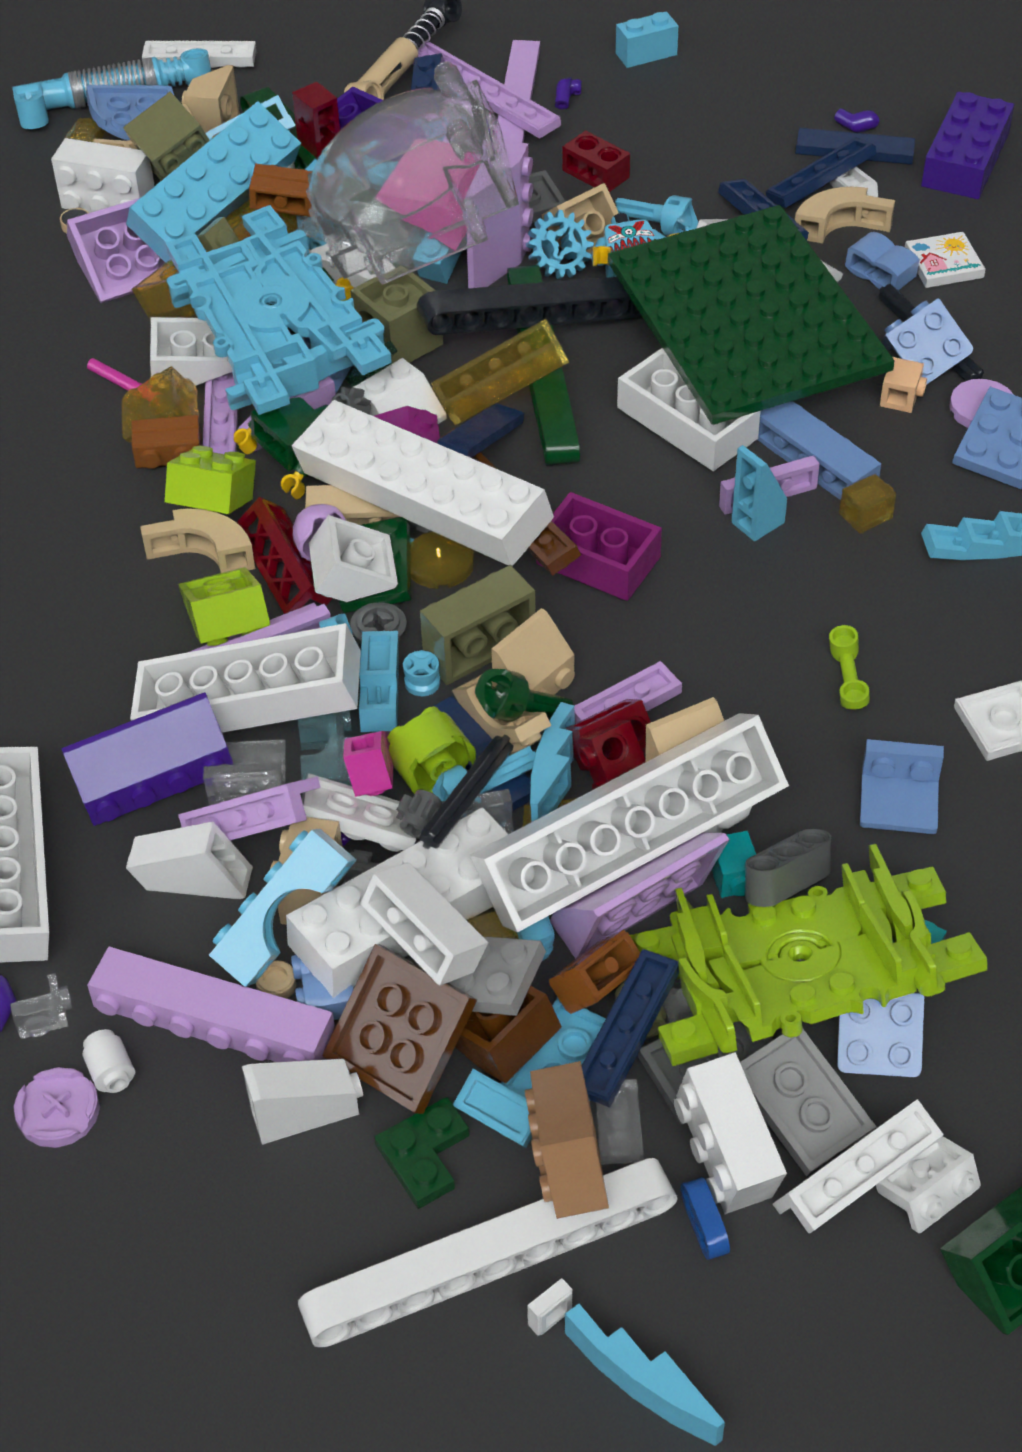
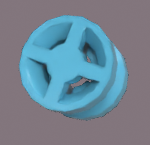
[403,650,440,697]

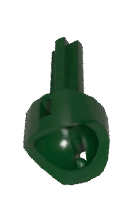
[475,669,573,721]

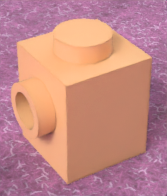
[880,357,927,413]

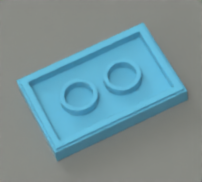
[500,997,606,1102]

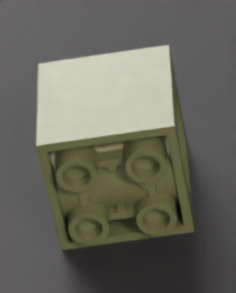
[123,91,210,181]
[350,263,443,367]

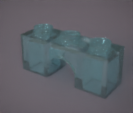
[298,710,352,786]

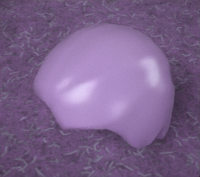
[293,504,346,561]

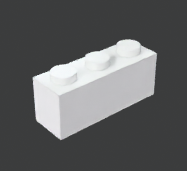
[360,862,489,986]

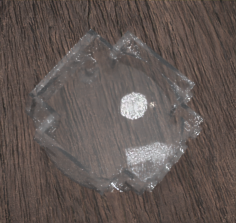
[306,61,519,285]

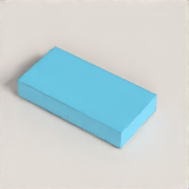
[453,1069,532,1148]

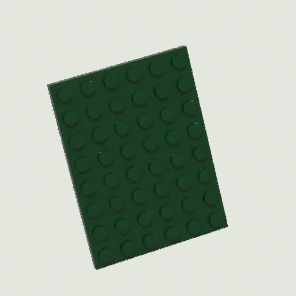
[608,205,895,425]

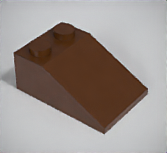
[455,986,562,1084]

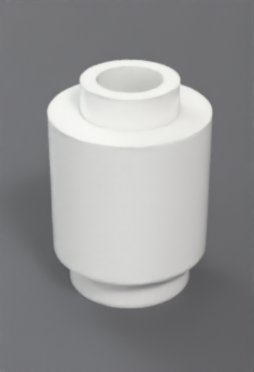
[82,1029,135,1093]

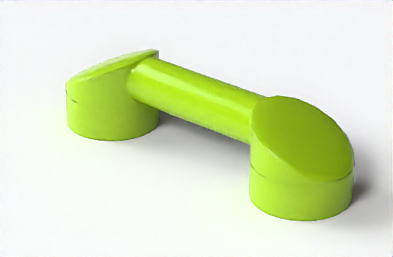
[829,625,870,709]

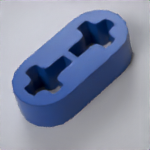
[681,1177,730,1260]

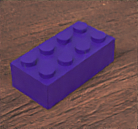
[921,91,1014,200]

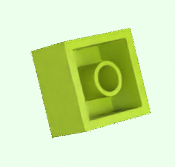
[165,446,256,514]

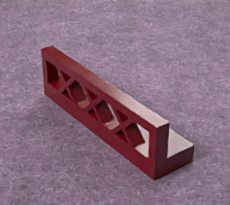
[236,497,333,614]

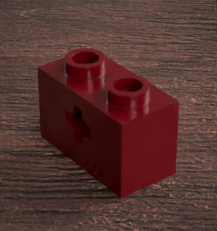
[292,81,341,159]

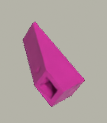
[343,731,393,797]

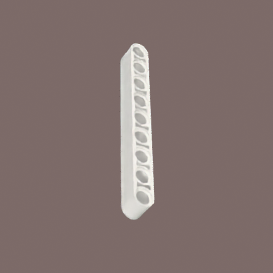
[298,1158,678,1348]

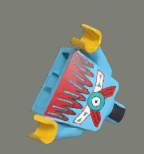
[591,213,678,277]

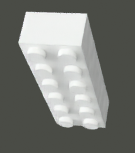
[130,623,361,732]
[0,747,49,962]
[286,807,508,998]

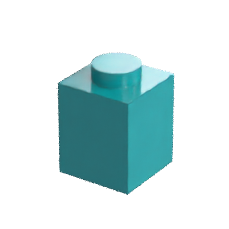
[711,831,756,898]

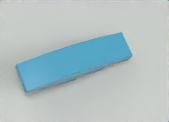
[921,511,1022,560]
[530,702,575,822]
[565,1304,725,1446]

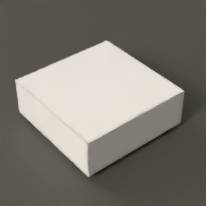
[527,1278,572,1336]

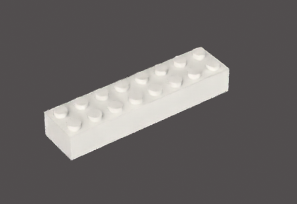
[292,400,554,566]
[470,713,789,932]

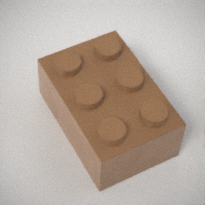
[525,1061,609,1219]

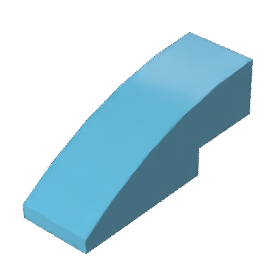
[359,631,399,732]

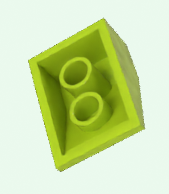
[178,567,270,646]

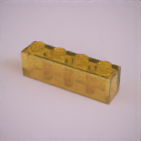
[431,319,569,425]

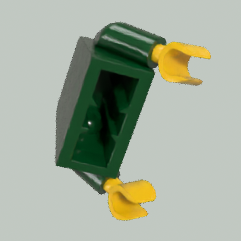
[233,397,328,499]

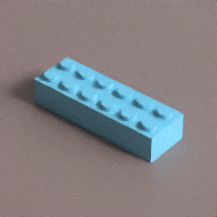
[126,101,301,267]

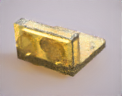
[122,366,199,443]

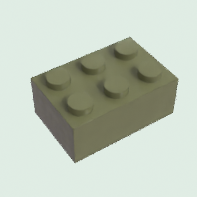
[420,565,535,685]

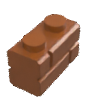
[249,163,318,217]
[132,415,202,469]
[549,929,641,1014]

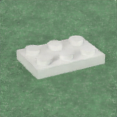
[302,773,416,852]

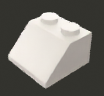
[354,358,447,424]
[309,515,398,602]

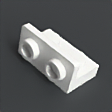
[876,1136,981,1233]

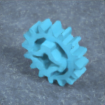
[526,210,594,280]

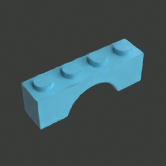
[209,829,357,987]

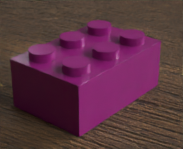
[536,492,662,601]

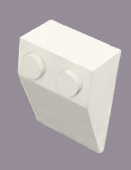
[150,317,232,390]

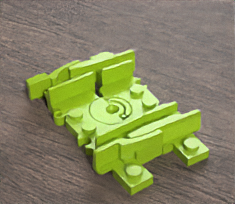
[630,844,987,1066]

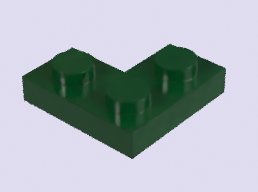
[374,1097,469,1209]

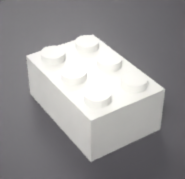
[51,138,154,213]
[674,1052,787,1214]

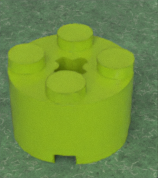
[387,706,476,794]

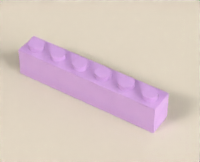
[87,947,335,1062]

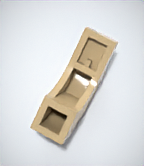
[795,187,895,244]
[140,509,255,573]
[452,674,551,755]

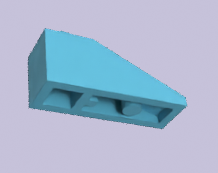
[732,445,787,541]

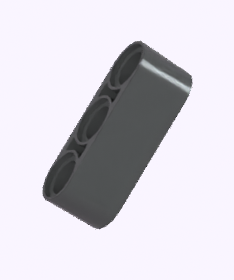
[745,829,831,907]

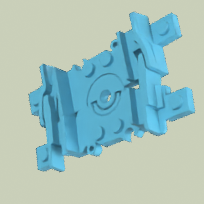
[166,205,392,415]

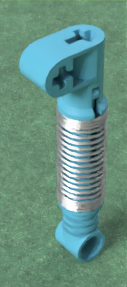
[12,48,212,129]

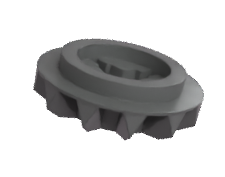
[350,603,407,645]

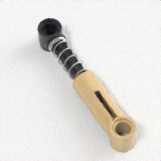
[344,0,462,100]

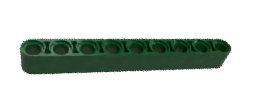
[507,265,580,466]

